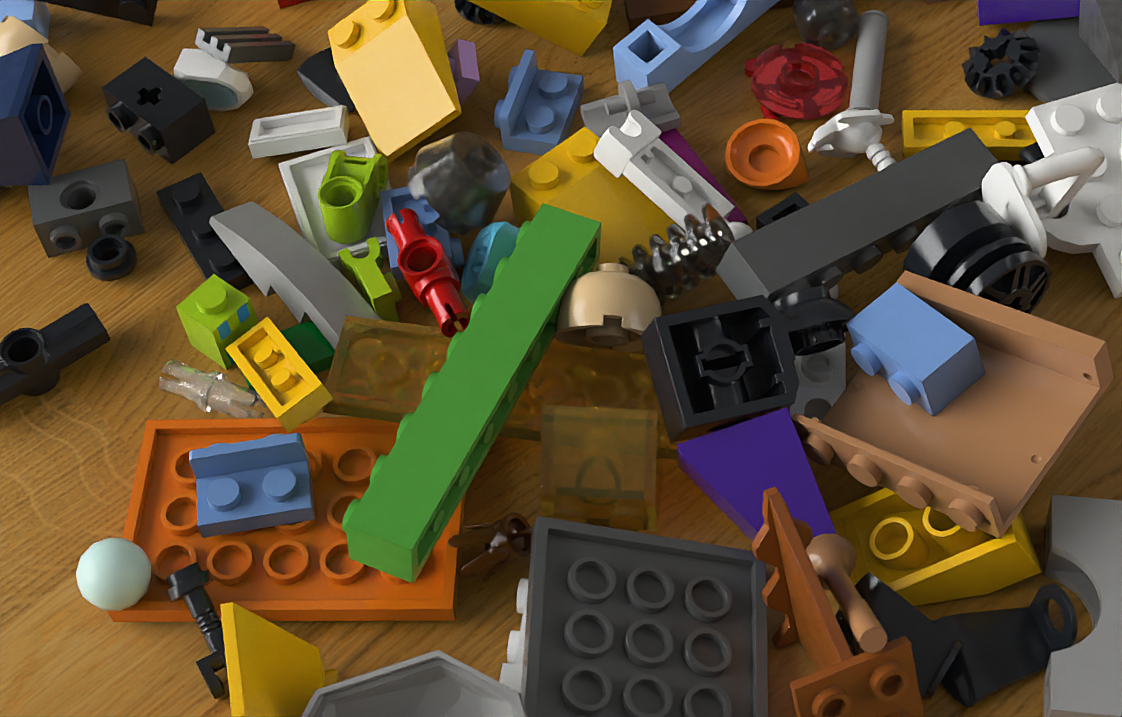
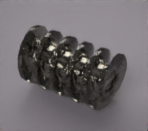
[619,203,735,307]

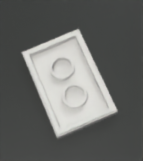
[278,136,392,272]

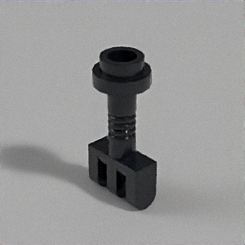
[166,562,227,699]

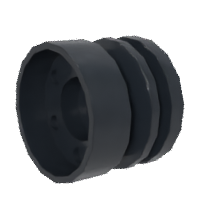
[902,200,1052,314]

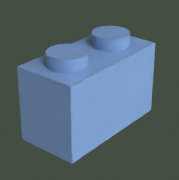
[846,282,985,417]

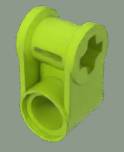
[317,150,388,244]

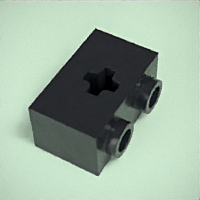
[102,57,216,165]

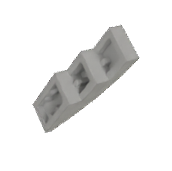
[209,201,382,351]

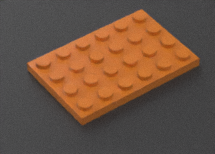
[108,416,466,622]

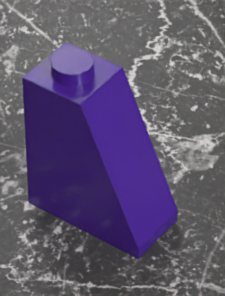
[676,407,836,541]

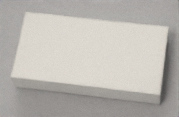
[248,105,350,159]

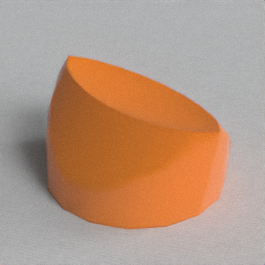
[724,119,809,190]

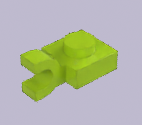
[338,236,402,331]

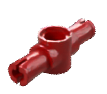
[386,208,471,338]

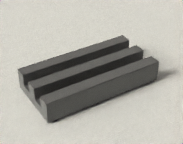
[195,26,296,64]

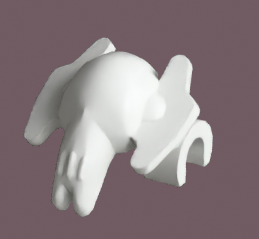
[808,109,897,172]

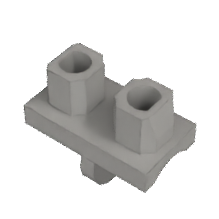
[580,80,680,138]

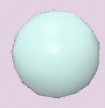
[76,538,151,611]

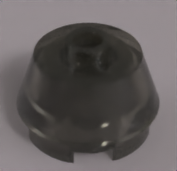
[407,131,511,235]

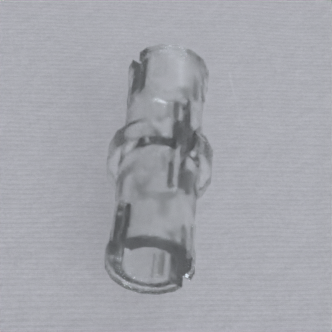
[159,359,267,419]

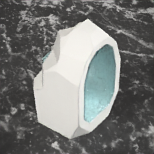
[174,48,254,111]

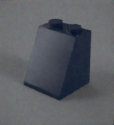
[0,44,71,185]

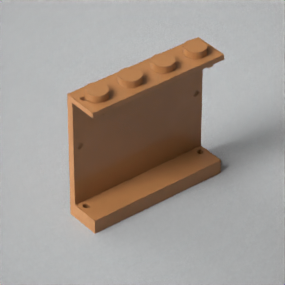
[791,270,1114,539]

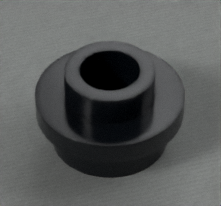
[86,234,137,281]

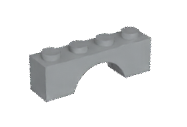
[1043,495,1122,717]

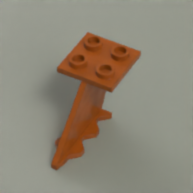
[751,486,924,717]

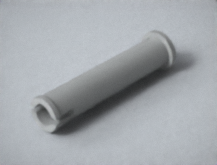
[845,10,889,127]

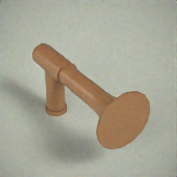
[806,534,888,656]

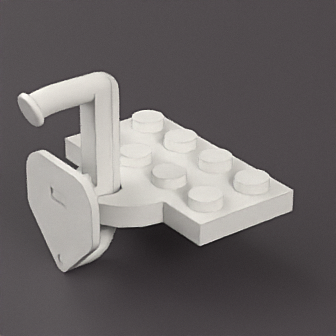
[981,82,1122,298]

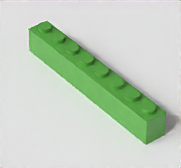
[342,203,601,583]

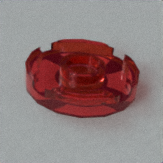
[751,43,848,120]

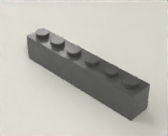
[716,128,999,311]

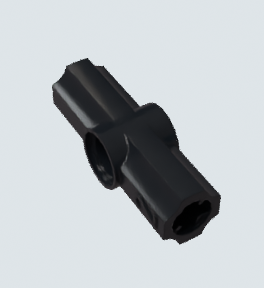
[0,303,111,406]

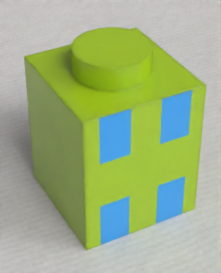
[176,274,259,370]

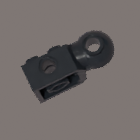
[640,286,857,444]

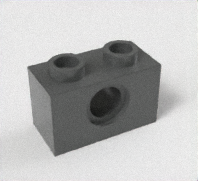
[28,159,145,258]

